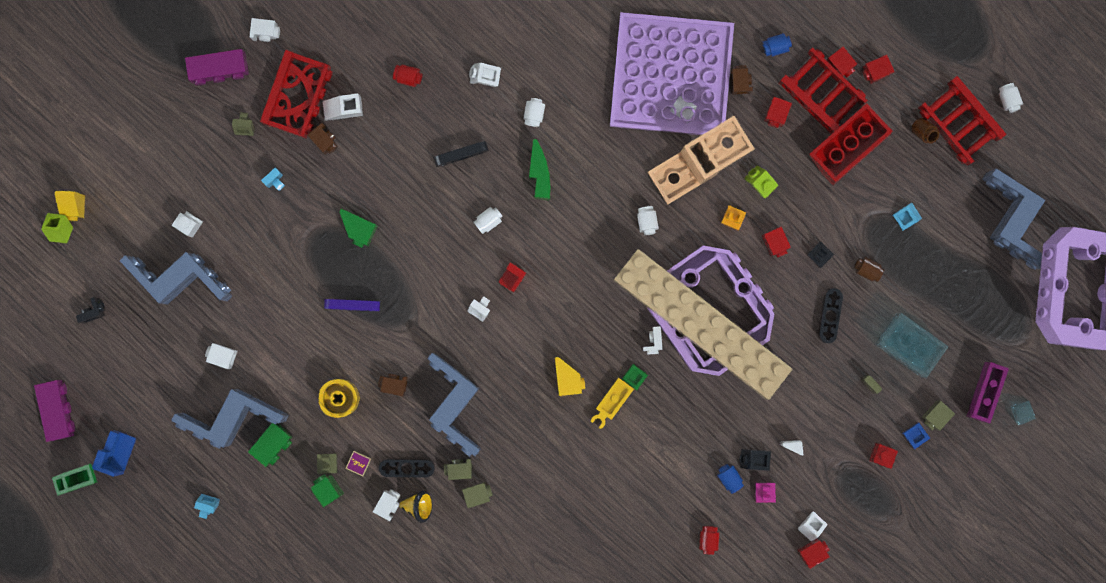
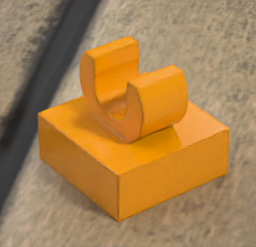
[721,205,746,231]

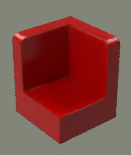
[499,262,526,293]

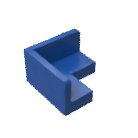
[92,430,136,476]

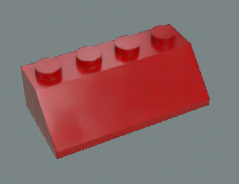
[809,103,893,186]

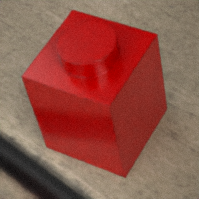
[826,46,857,78]
[862,55,895,84]
[764,97,792,128]
[762,227,791,258]
[869,443,898,469]
[797,539,830,569]

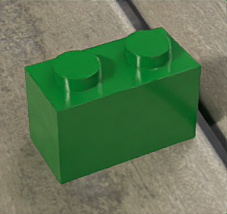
[248,423,293,467]
[310,474,344,507]

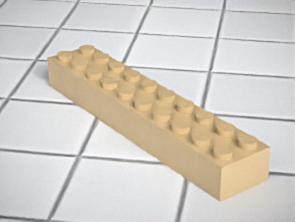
[613,249,792,400]

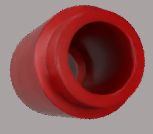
[393,64,423,87]
[699,526,719,555]

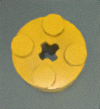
[319,379,360,418]

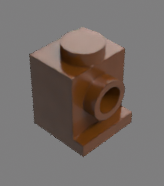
[730,65,753,95]
[308,123,338,155]
[378,374,408,396]

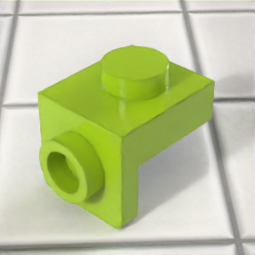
[744,166,778,199]

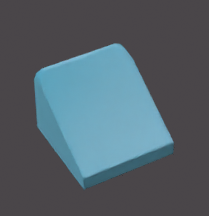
[893,203,922,230]

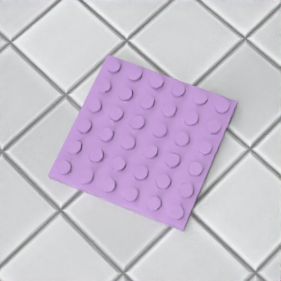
[610,12,734,135]

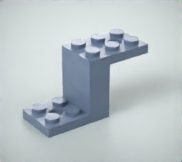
[983,169,1045,270]
[119,252,233,305]
[428,353,481,456]
[171,389,289,449]

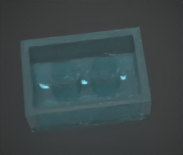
[875,313,949,378]

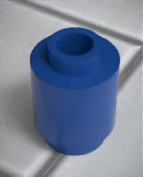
[762,33,792,57]
[717,464,744,494]

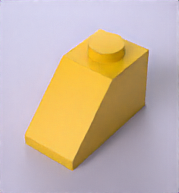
[55,191,85,221]
[555,357,585,396]

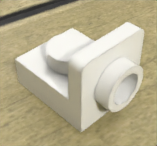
[469,63,501,87]
[642,326,663,355]

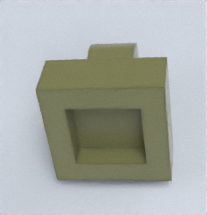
[232,112,255,136]
[317,453,338,474]

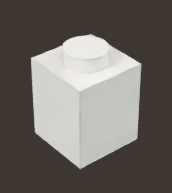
[205,343,237,369]

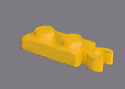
[591,378,634,429]

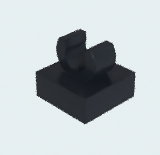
[807,241,834,268]

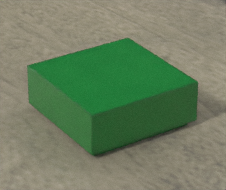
[622,364,648,390]

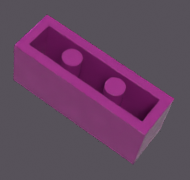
[185,49,249,85]
[966,362,1009,424]
[34,380,75,442]

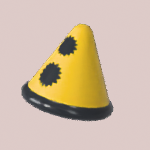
[399,490,432,523]

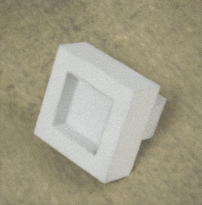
[468,297,490,322]

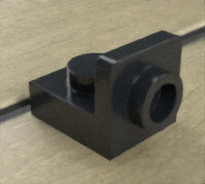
[76,297,105,324]
[739,449,771,471]

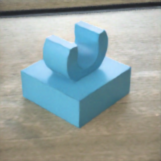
[261,168,285,191]
[194,494,220,519]

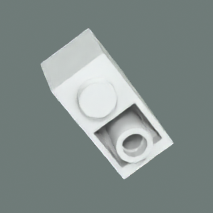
[323,94,363,121]

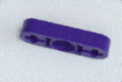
[324,299,380,311]

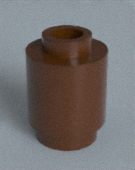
[911,118,939,144]
[854,256,884,282]

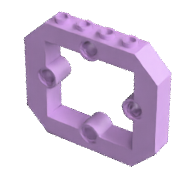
[1036,227,1106,350]
[647,246,774,376]

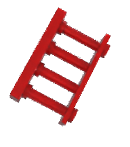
[779,47,868,134]
[918,76,1007,166]

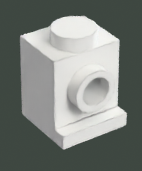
[250,18,280,42]
[172,211,203,238]
[373,489,400,521]

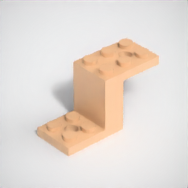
[647,116,755,205]

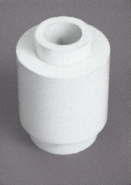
[999,83,1023,113]
[523,98,545,127]
[637,206,659,235]
[474,207,502,234]

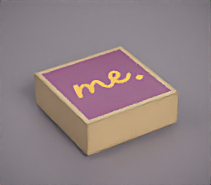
[345,451,372,476]

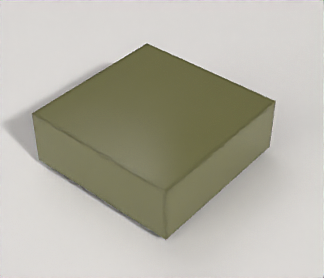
[861,375,882,394]

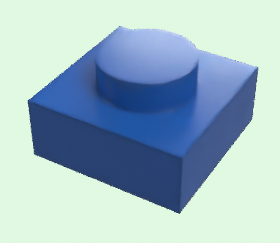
[902,422,930,449]

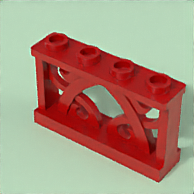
[260,50,333,139]

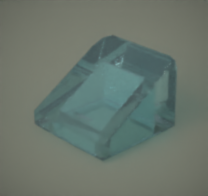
[1011,400,1036,425]

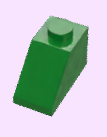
[340,209,378,248]

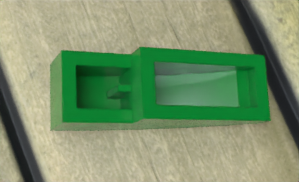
[529,139,550,200]
[52,464,97,496]

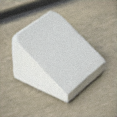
[670,96,697,123]
[780,440,803,456]
[798,512,827,541]

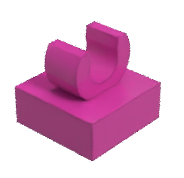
[755,483,776,503]

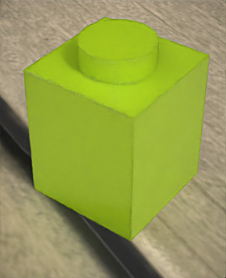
[41,213,73,243]

